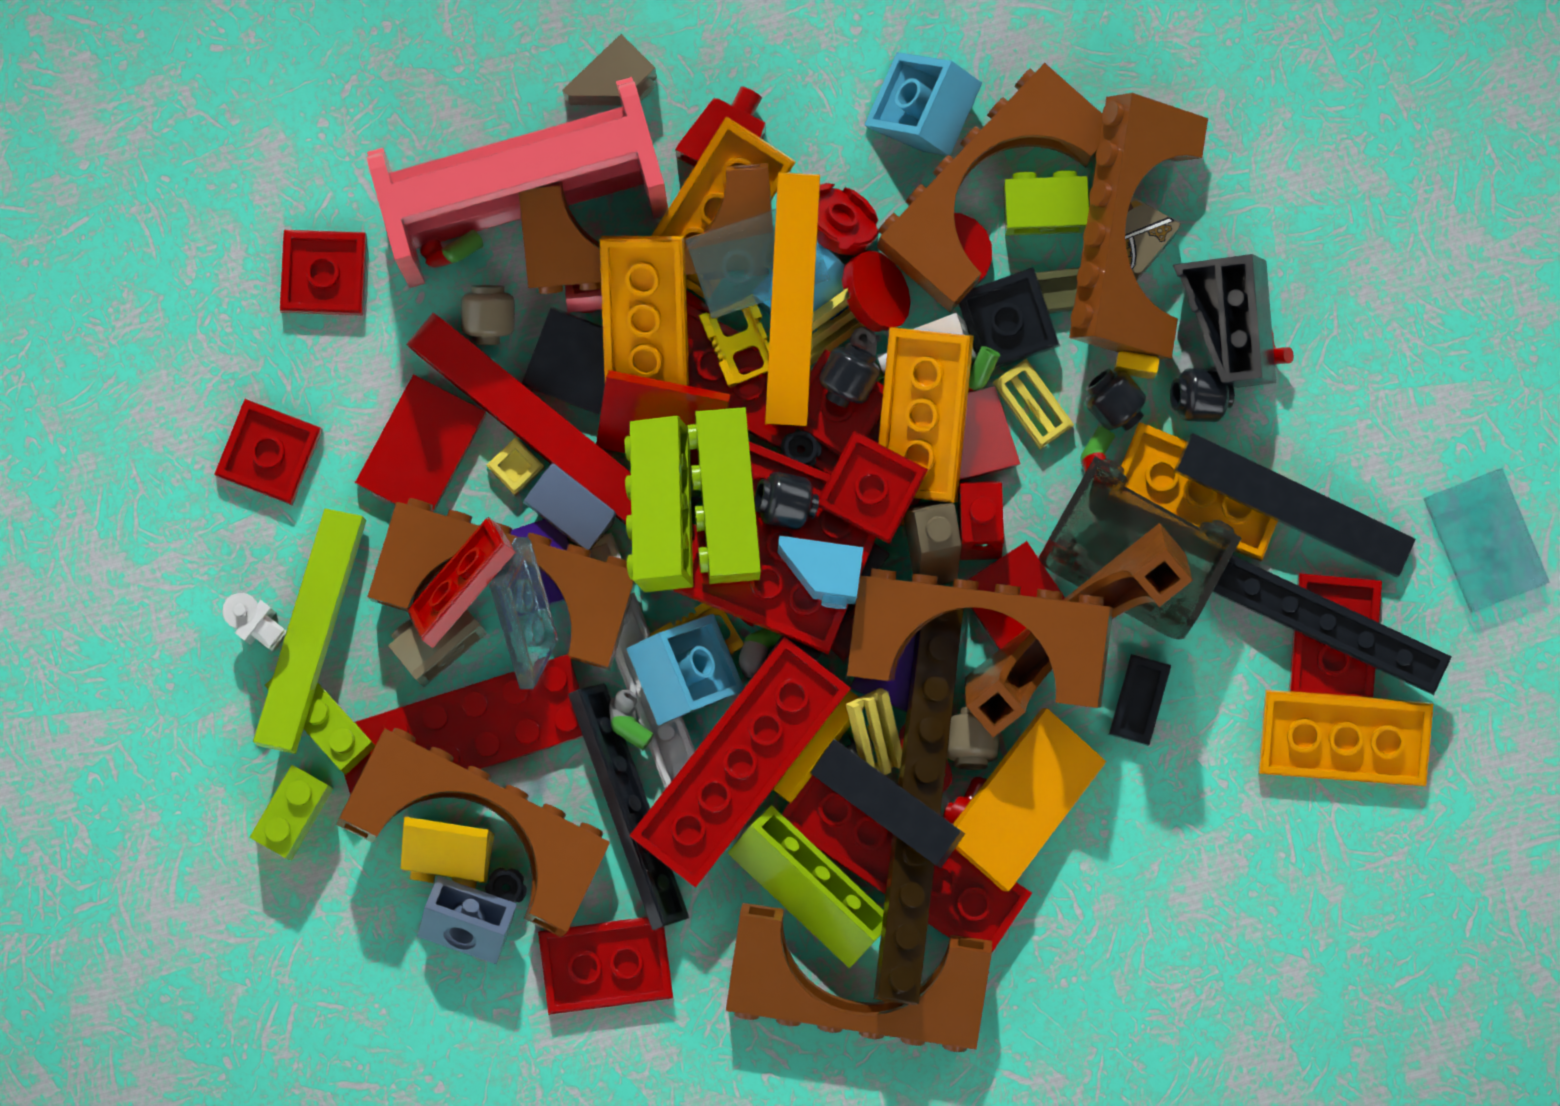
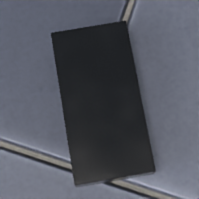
[1108,654,1171,746]

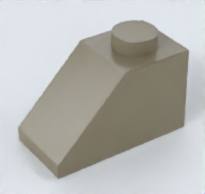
[562,34,657,106]
[904,501,961,585]

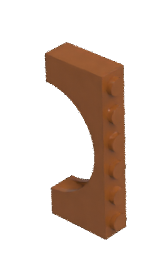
[877,62,1103,313]
[1069,93,1208,359]
[519,163,775,294]
[367,498,636,671]
[965,523,1193,738]
[847,568,1114,708]
[336,728,610,937]
[726,903,992,1052]

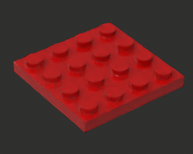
[673,442,876,654]

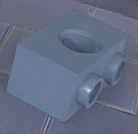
[417,876,517,964]

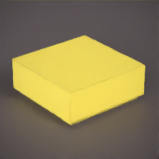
[486,437,545,496]

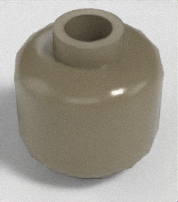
[461,285,515,345]
[947,707,999,770]

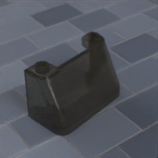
[1039,456,1242,640]

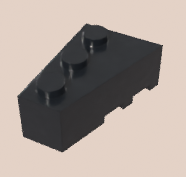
[1173,254,1276,388]

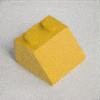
[400,817,495,889]

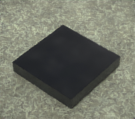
[959,267,1060,369]
[522,307,605,414]

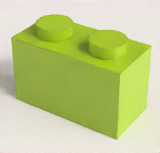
[1003,170,1089,236]
[249,765,334,861]

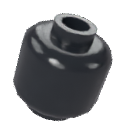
[819,343,880,408]
[1085,368,1146,431]
[1170,368,1235,422]
[754,472,819,530]

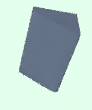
[523,464,616,550]

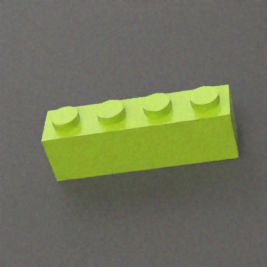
[687,407,761,584]
[625,416,693,592]
[728,805,884,968]

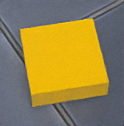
[1113,351,1159,380]

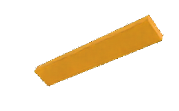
[765,172,820,426]

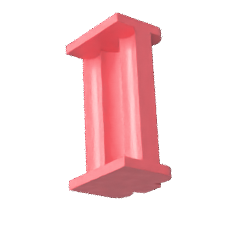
[367,77,668,288]

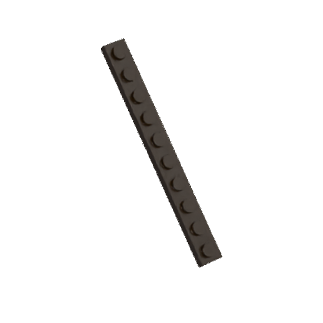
[873,608,964,1005]

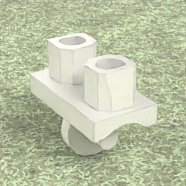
[222,593,287,652]

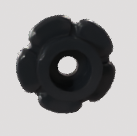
[781,429,822,467]
[485,868,527,903]

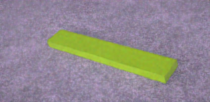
[253,508,367,754]

